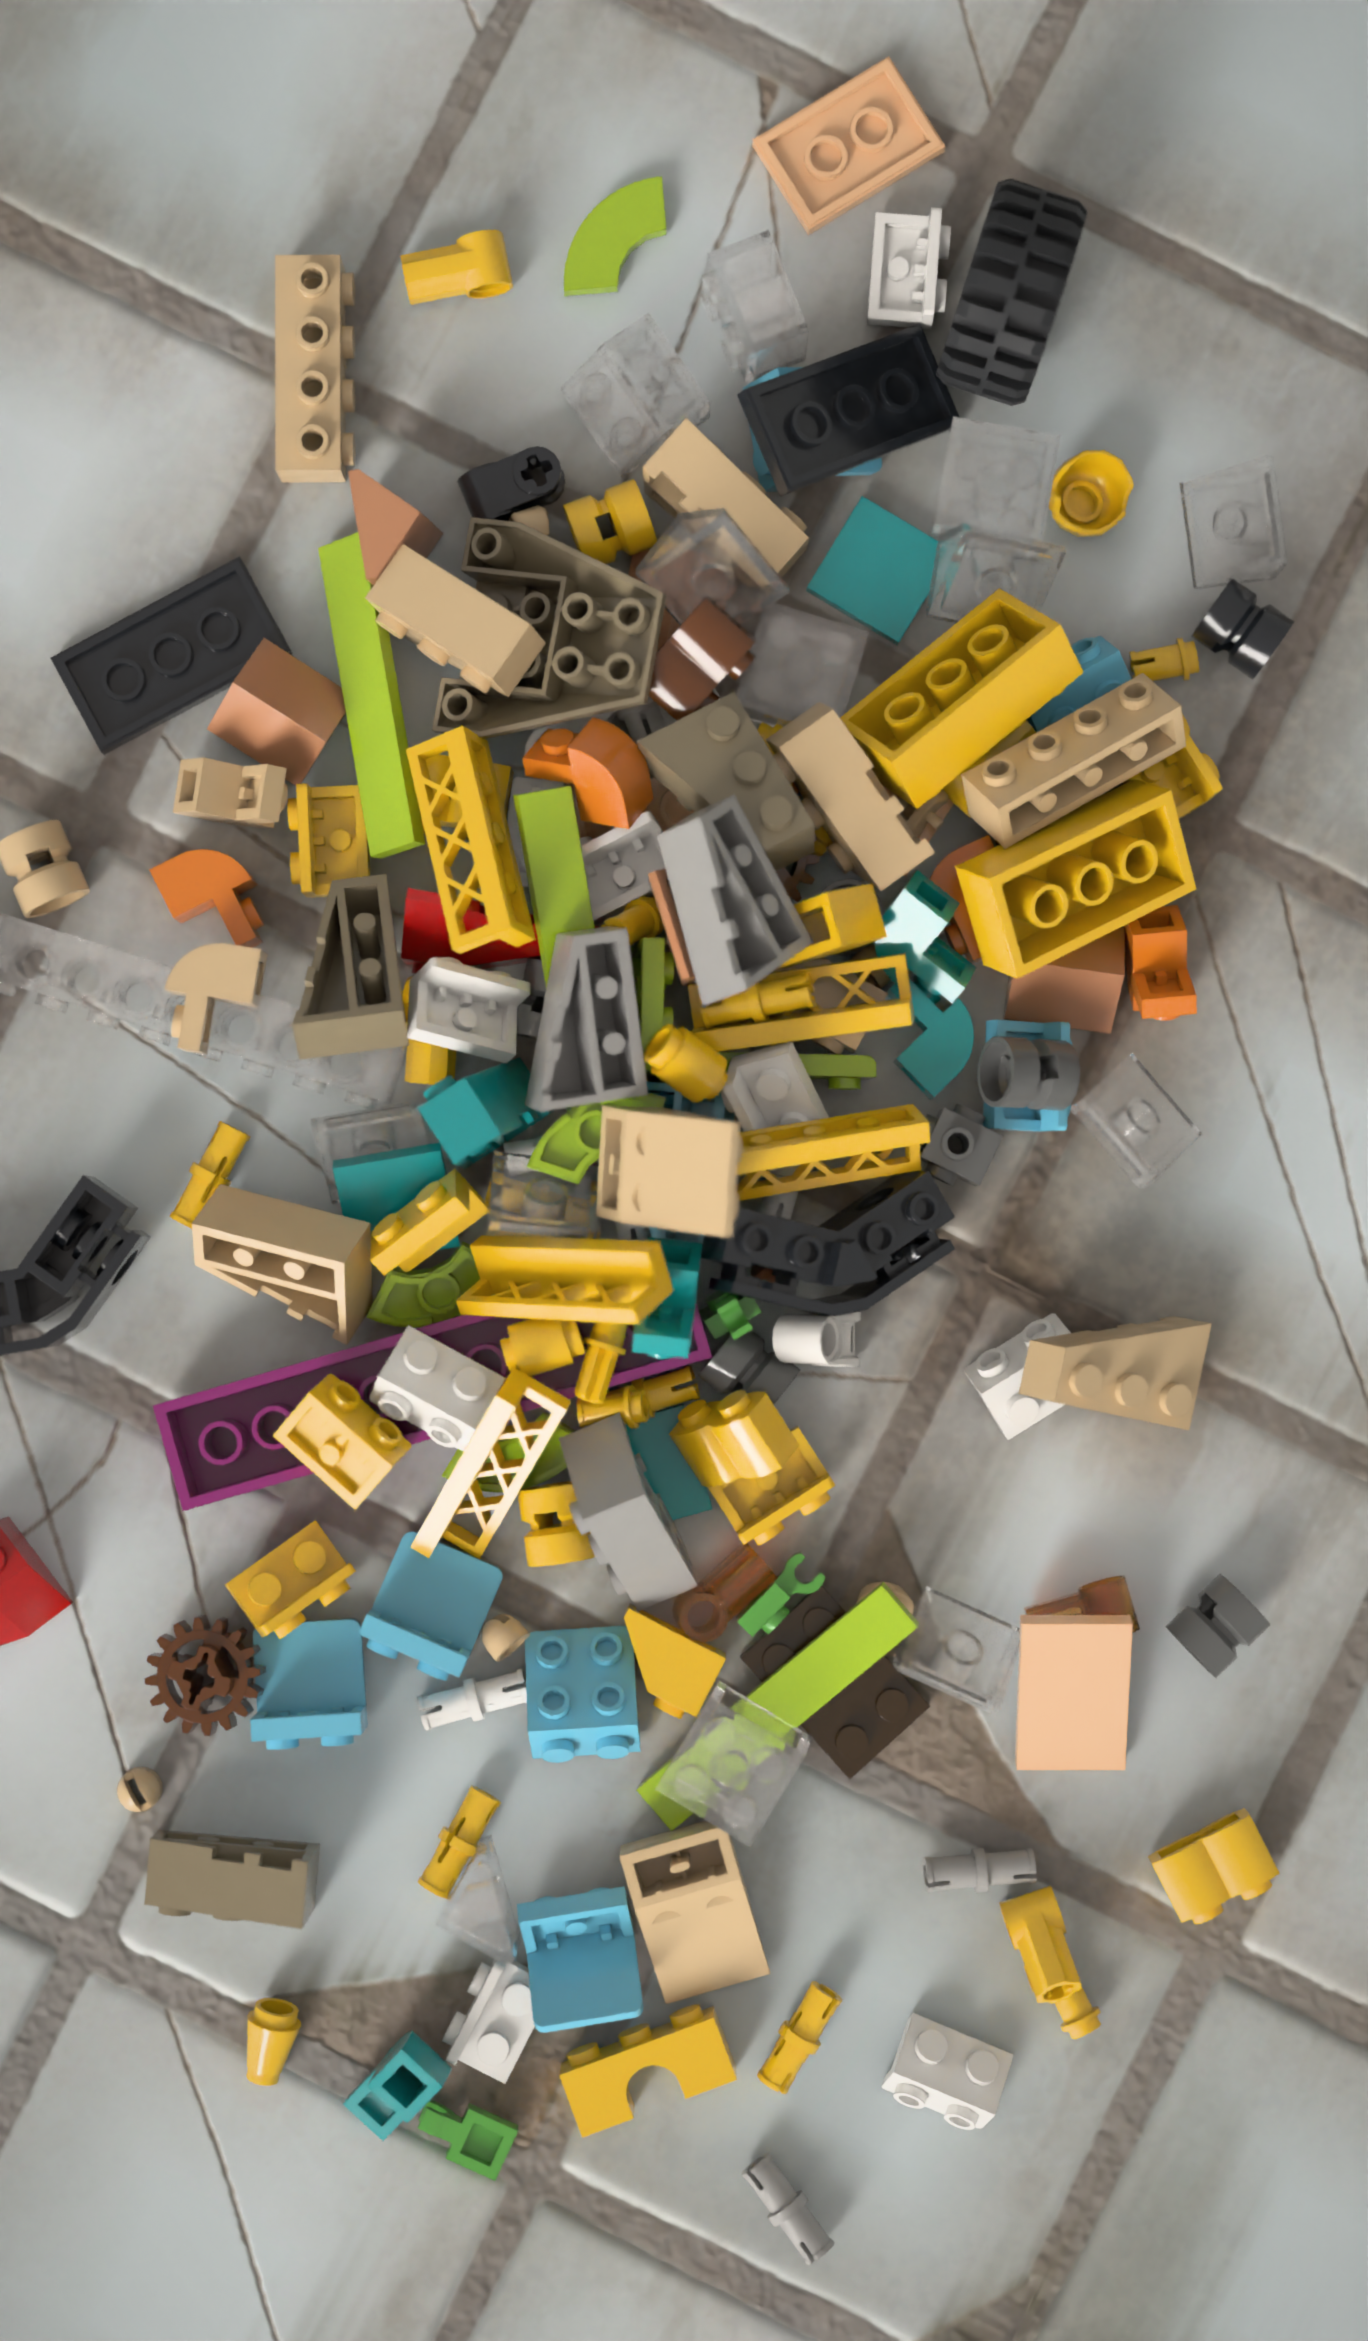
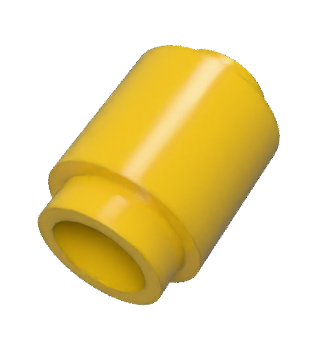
[643,1024,728,1103]
[500,1319,586,1377]

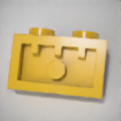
[273,1374,412,1510]
[225,1520,356,1639]

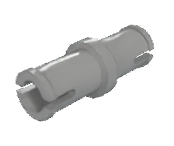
[923,1848,1036,1893]
[741,2152,835,2265]

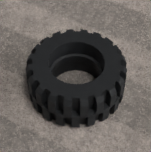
[936,178,1088,406]

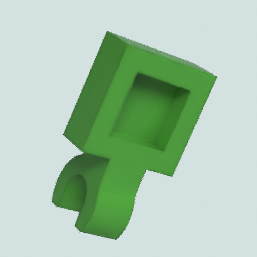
[699,1291,762,1340]
[736,1551,825,1637]
[418,2100,518,2181]

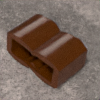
[649,595,756,721]

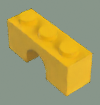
[559,2004,737,2138]

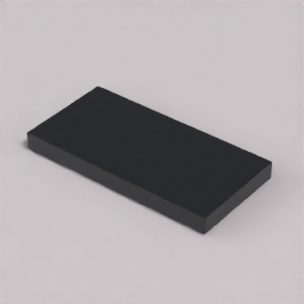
[737,324,963,497]
[50,556,293,755]

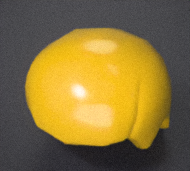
[1048,450,1134,537]

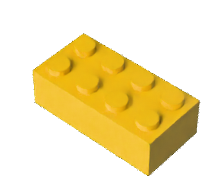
[840,588,1084,809]
[955,779,1196,979]

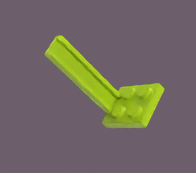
[631,938,876,1090]

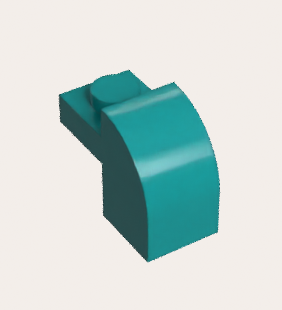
[875,870,977,1003]
[887,977,974,1100]
[632,1237,703,1359]
[343,2030,453,2141]

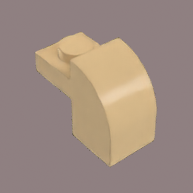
[173,757,288,828]
[164,943,268,1055]

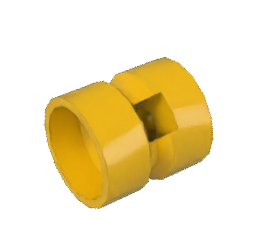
[563,479,658,565]
[518,1481,595,1567]

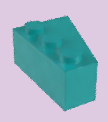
[418,1057,555,1169]

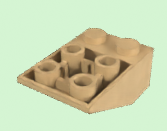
[596,1106,743,1237]
[619,1815,771,2004]

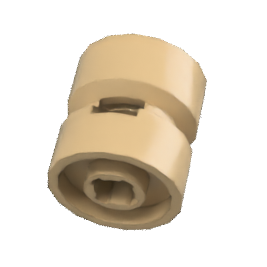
[0,820,90,918]

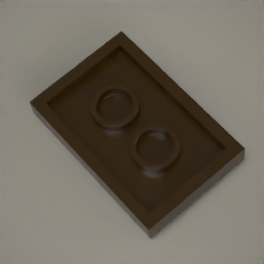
[740,1586,930,1779]

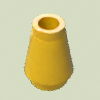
[246,1998,301,2086]

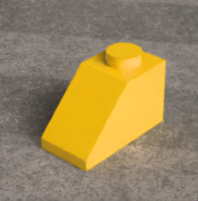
[772,883,887,972]
[624,1603,726,1719]

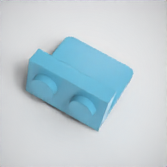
[358,1531,503,1681]
[250,1618,368,1750]
[525,1626,641,1763]
[517,1886,644,2033]

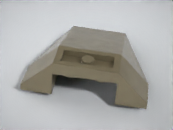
[432,517,667,739]

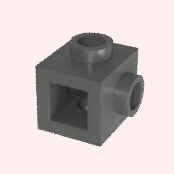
[920,1103,1003,1186]

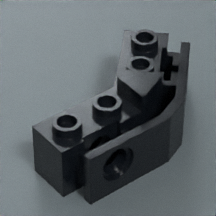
[701,1170,955,1316]
[0,1175,151,1356]

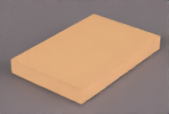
[752,56,945,235]
[1015,1615,1133,1770]

